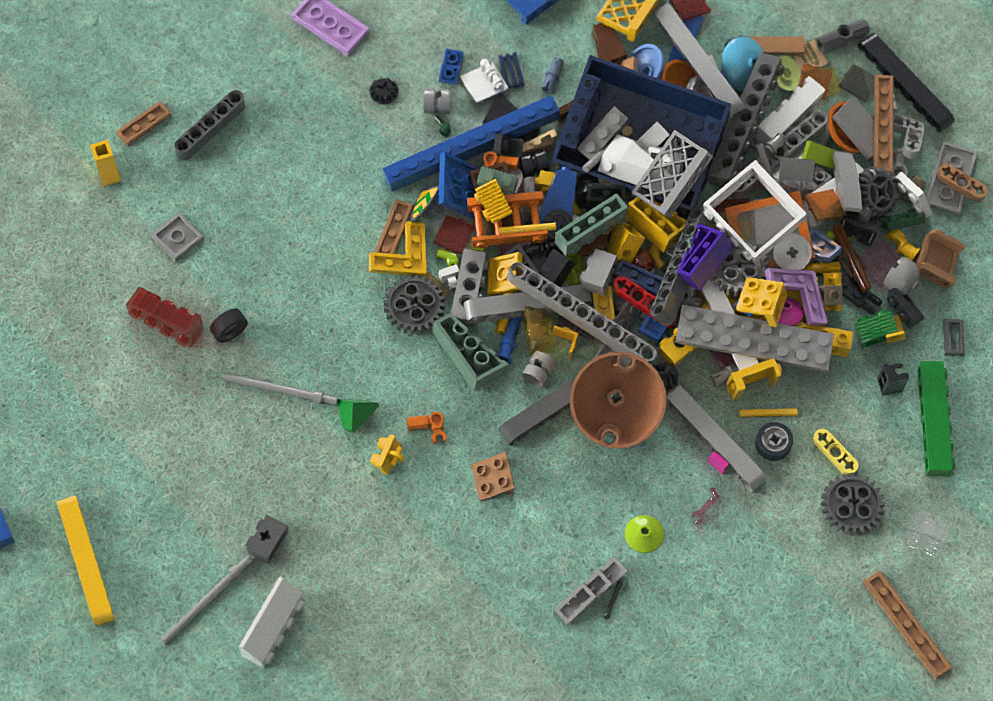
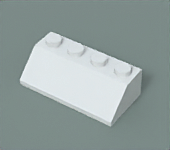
[239,577,304,668]

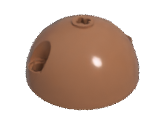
[570,352,667,448]

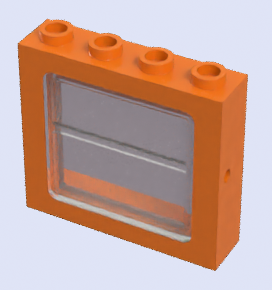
[725,191,815,276]

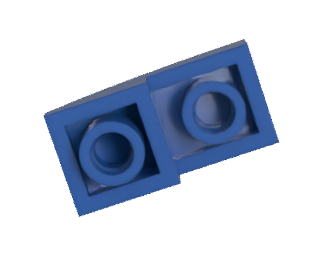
[439,48,464,85]

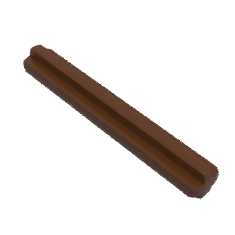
[832,224,872,292]

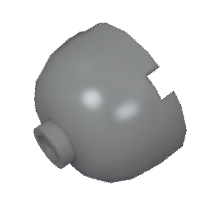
[884,257,920,295]

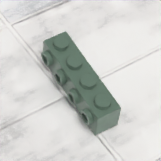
[555,193,628,256]

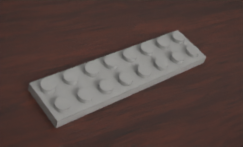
[675,304,834,372]

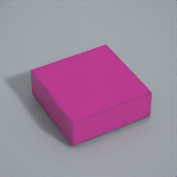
[708,452,729,474]

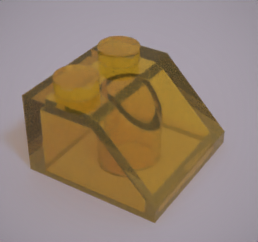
[523,306,555,356]

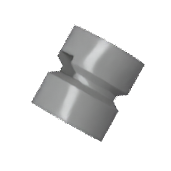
[424,88,450,113]
[521,351,556,388]

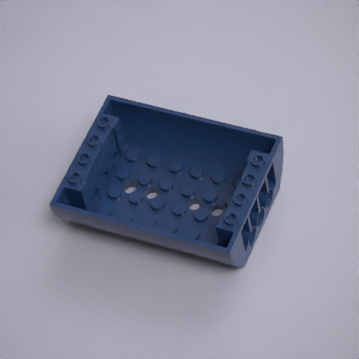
[551,55,731,211]

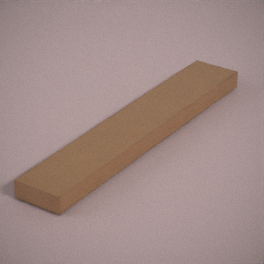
[873,75,893,176]
[863,571,952,680]

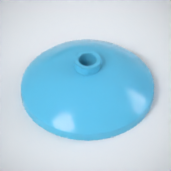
[722,37,764,92]

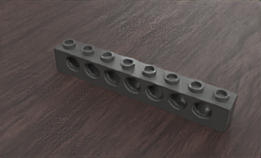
[707,53,784,187]

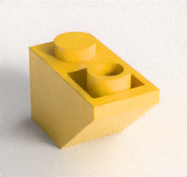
[90,140,121,187]

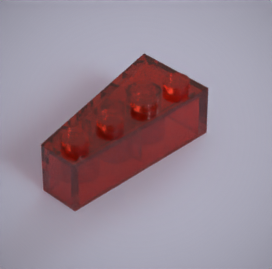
[126,287,204,348]

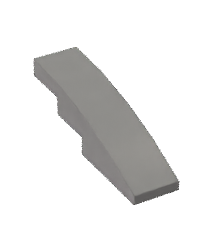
[832,151,862,212]
[554,556,629,625]

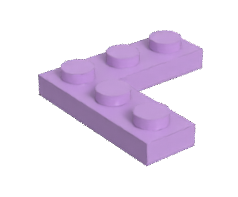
[764,268,827,326]

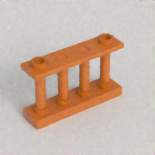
[467,191,548,249]

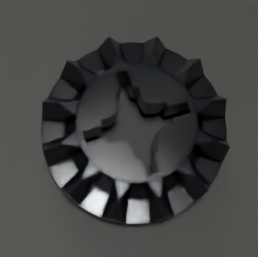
[369,77,399,104]
[543,209,573,239]

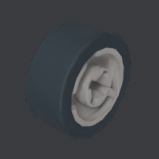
[755,422,793,461]

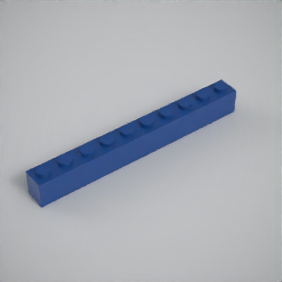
[382,95,560,192]

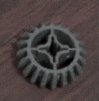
[858,167,898,218]

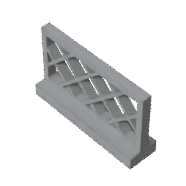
[632,130,713,219]

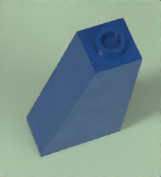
[539,167,577,239]

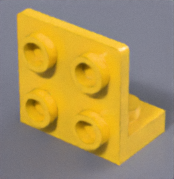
[736,277,787,327]

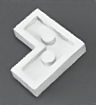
[896,172,933,218]

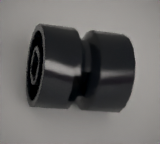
[519,149,550,178]
[575,173,600,209]

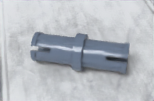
[541,57,564,93]

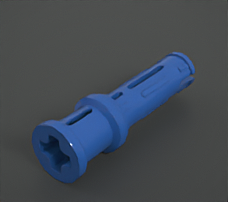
[496,317,523,364]

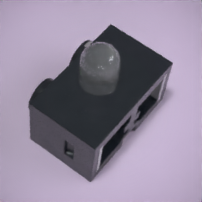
[840,207,883,247]

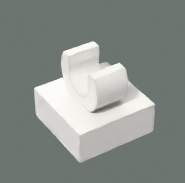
[439,264,459,289]

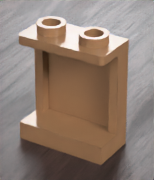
[916,230,966,289]

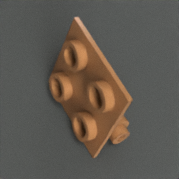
[471,452,515,501]

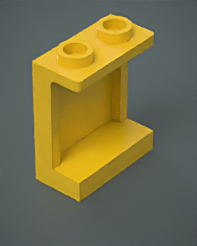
[725,358,782,401]

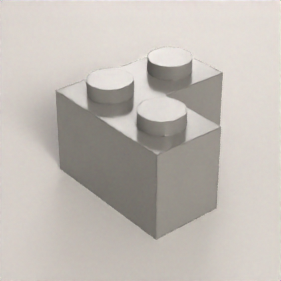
[580,249,618,296]

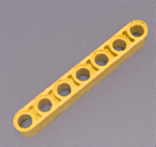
[57,495,115,627]

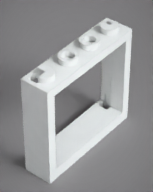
[703,160,807,264]

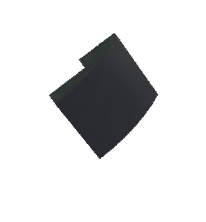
[586,183,626,212]

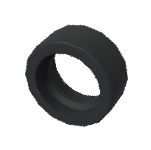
[210,308,248,343]

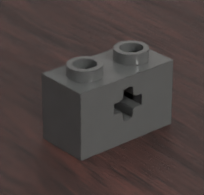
[246,515,288,564]

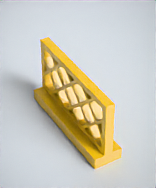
[596,0,661,42]

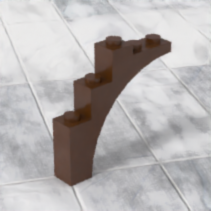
[557,23,627,123]

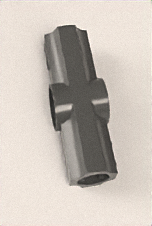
[815,19,870,53]

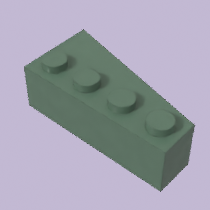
[432,313,508,391]

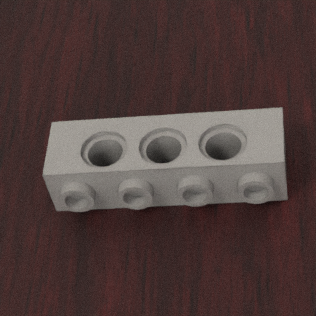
[451,249,489,327]

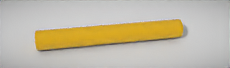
[499,223,556,234]
[739,408,798,417]

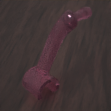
[691,487,720,525]

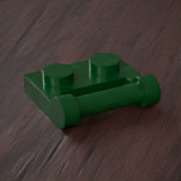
[878,209,925,231]

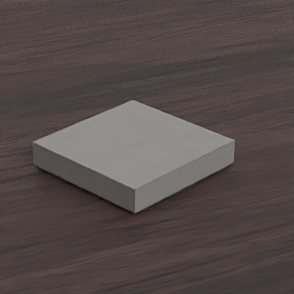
[151,212,204,262]

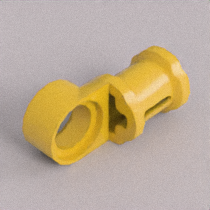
[886,229,921,261]

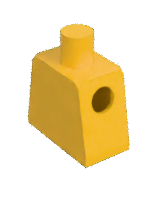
[607,222,645,265]

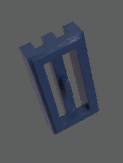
[498,52,525,89]

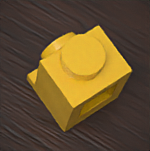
[535,170,555,195]

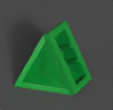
[337,399,380,433]

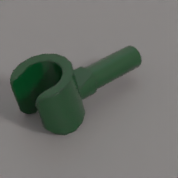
[433,114,451,138]

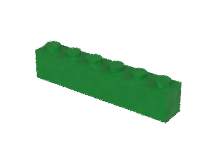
[917,361,955,476]

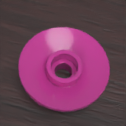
[778,296,804,326]

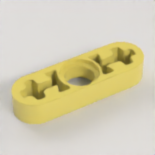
[813,429,858,476]

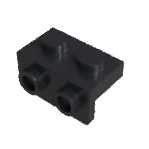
[887,287,924,329]

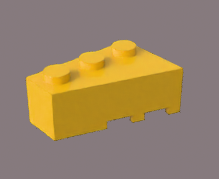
[626,194,687,253]

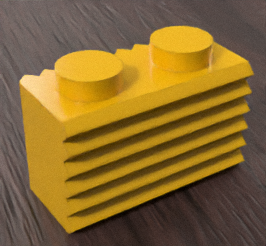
[474,179,513,223]

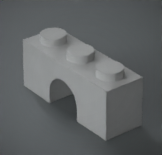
[577,106,630,160]

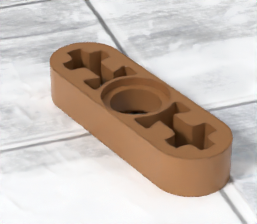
[937,164,988,202]

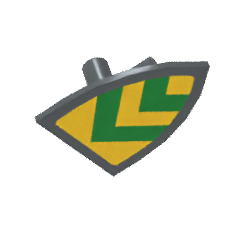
[411,185,444,223]

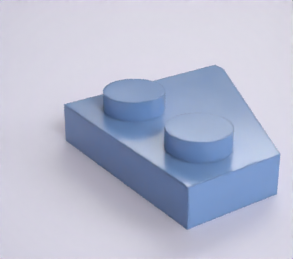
[789,229,842,263]

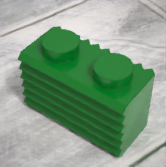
[854,310,899,348]

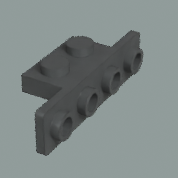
[613,270,661,330]

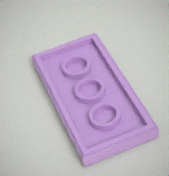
[291,0,370,56]

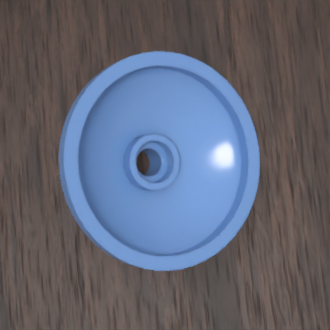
[627,44,664,79]

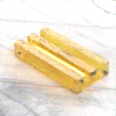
[711,211,754,242]

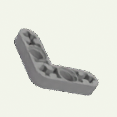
[872,113,925,159]

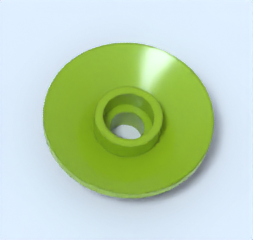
[625,515,664,553]

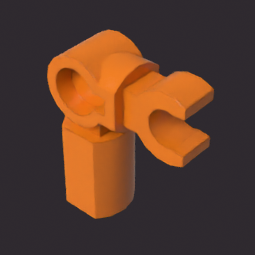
[484,152,520,170]
[406,412,447,444]

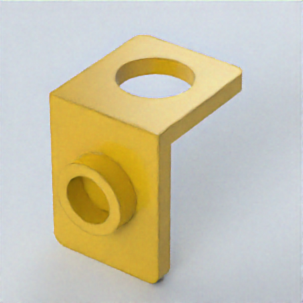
[886,315,906,344]
[553,326,579,359]

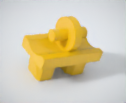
[370,434,405,475]

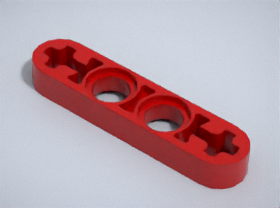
[613,276,678,327]

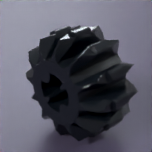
[652,362,679,390]

